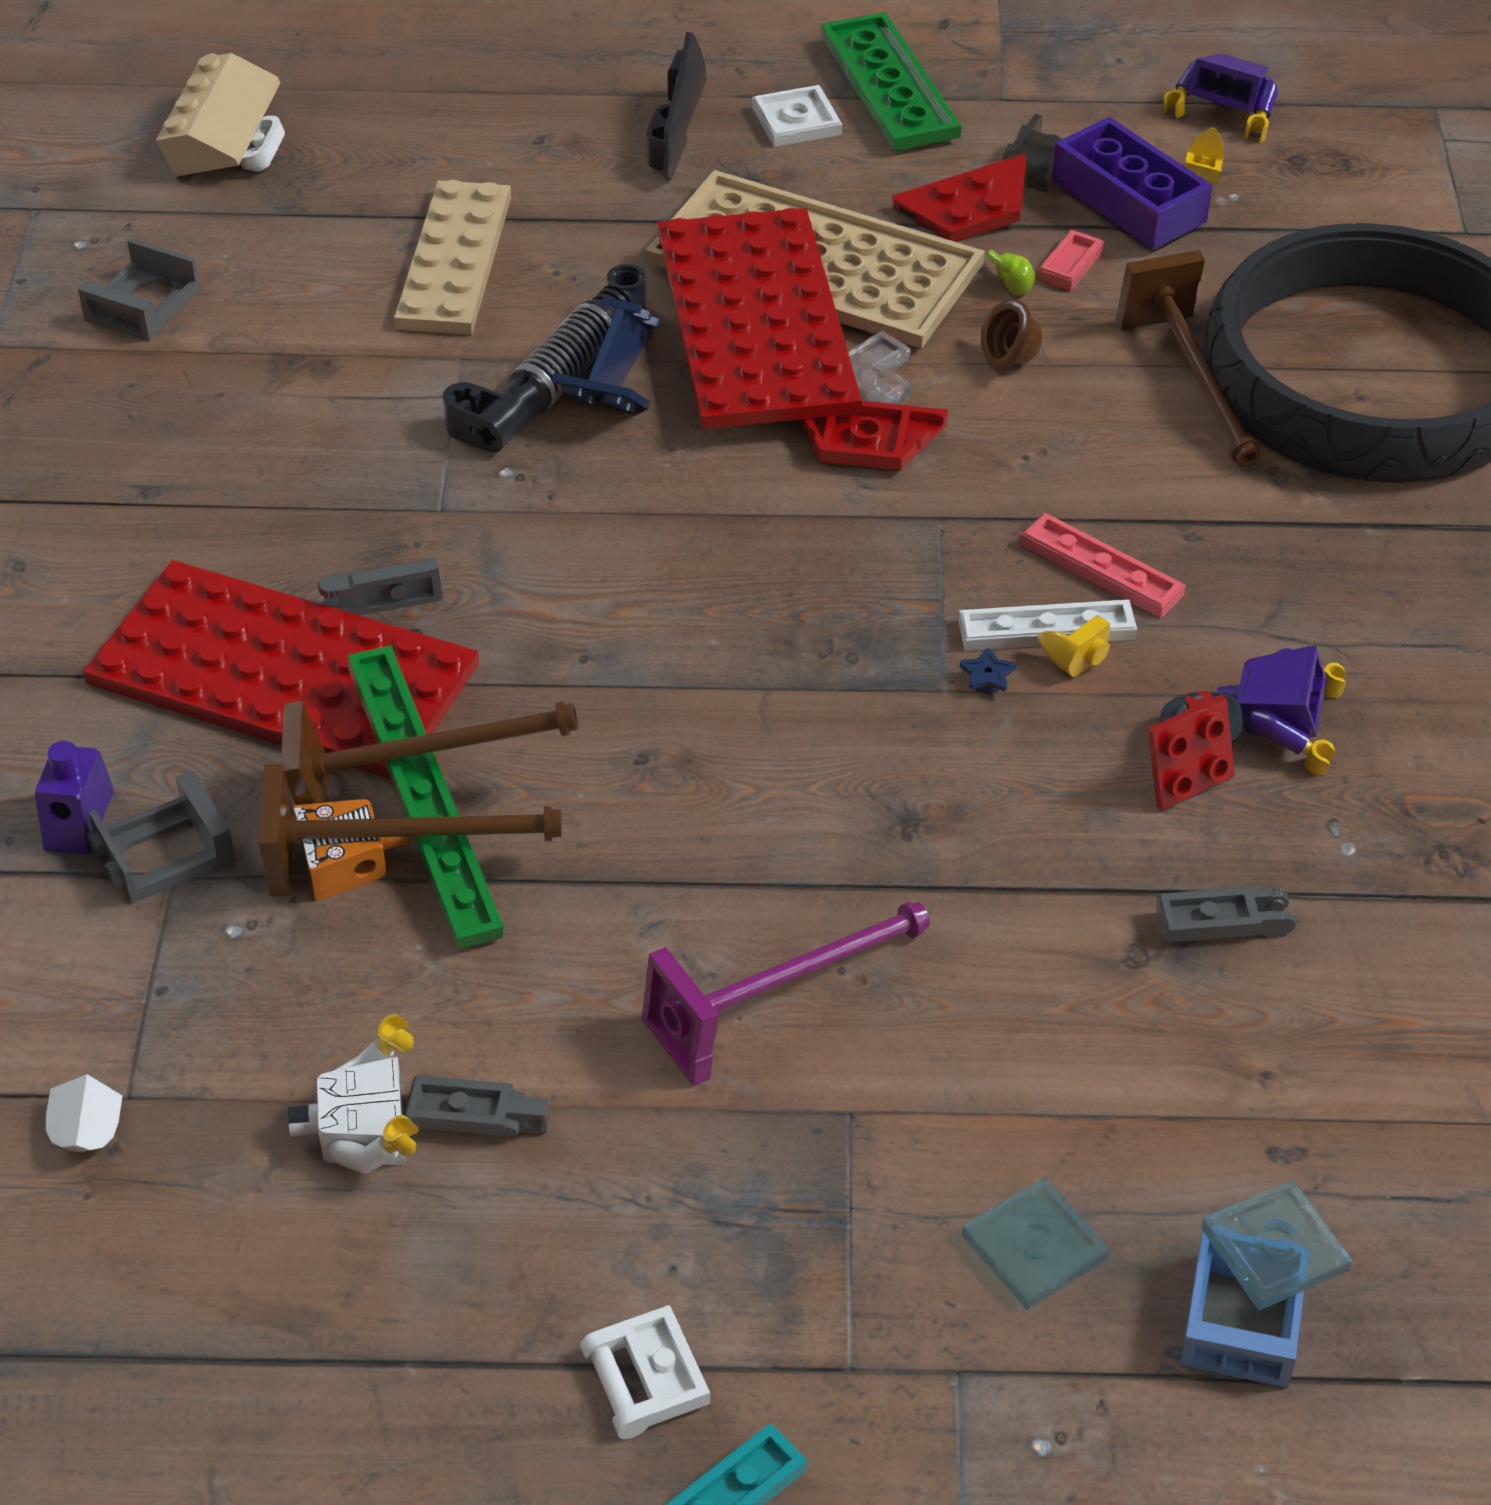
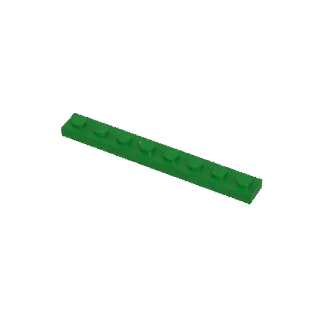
[348,645,504,950]

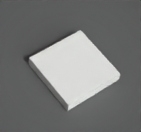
[752,85,842,147]

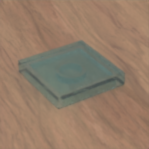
[962,1177,1110,1310]
[1201,1179,1353,1311]

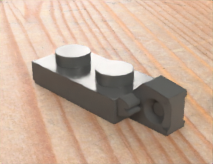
[404,1075,550,1137]

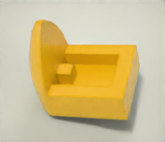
[1184,127,1224,185]
[1038,615,1111,677]

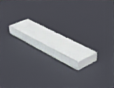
[958,599,1137,651]

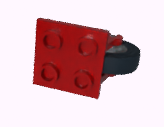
[1147,691,1243,811]

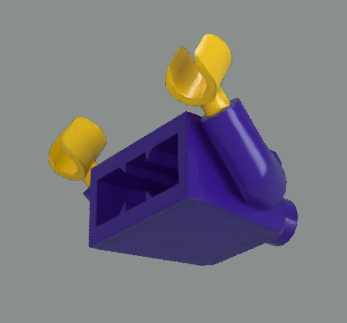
[1163,54,1278,143]
[1217,645,1346,776]

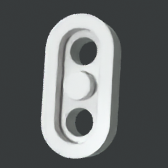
[240,116,285,172]

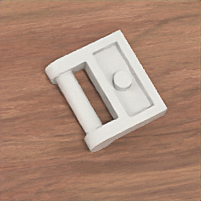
[580,1305,710,1439]

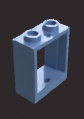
[1180,1229,1310,1388]

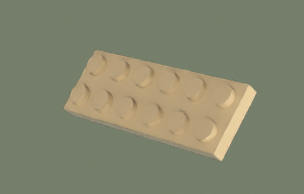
[394,180,511,336]

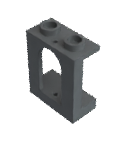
[78,238,200,341]
[86,770,236,904]

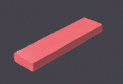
[1020,513,1186,619]

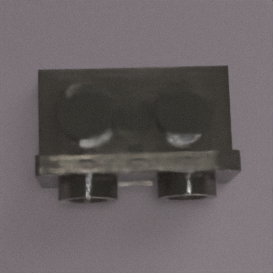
[1003,114,1062,192]

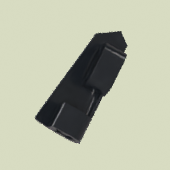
[646,32,707,181]

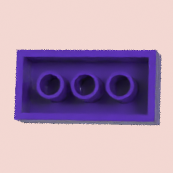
[1051,117,1212,250]

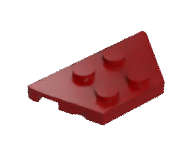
[892,154,1026,242]
[799,401,948,471]

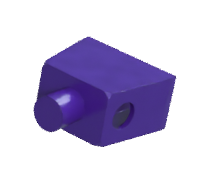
[35,741,114,855]

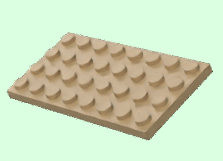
[645,170,985,348]

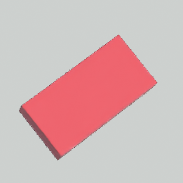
[1037,230,1105,292]

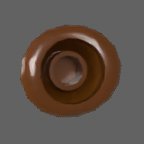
[981,299,1043,371]

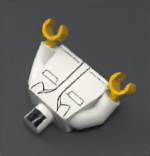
[288,1014,419,1174]

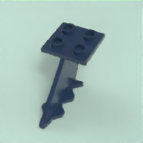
[552,297,661,413]

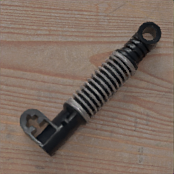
[443,264,646,452]

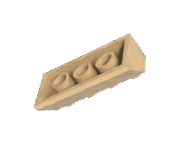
[156,53,280,177]

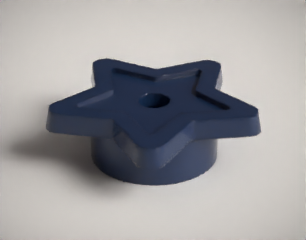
[959,648,1016,694]

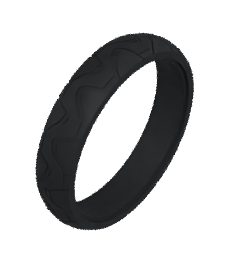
[1205,223,1491,483]

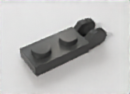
[318,558,443,615]
[1156,887,1297,943]

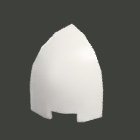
[46,1074,122,1152]

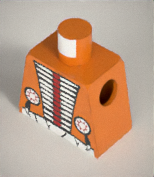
[293,799,409,901]

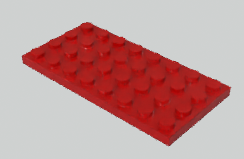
[657,208,862,429]
[83,560,479,779]

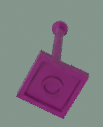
[641,902,930,1086]

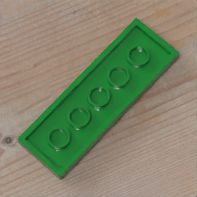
[821,12,962,151]

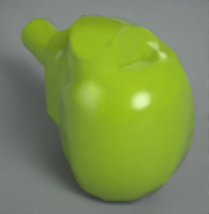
[986,250,1035,297]

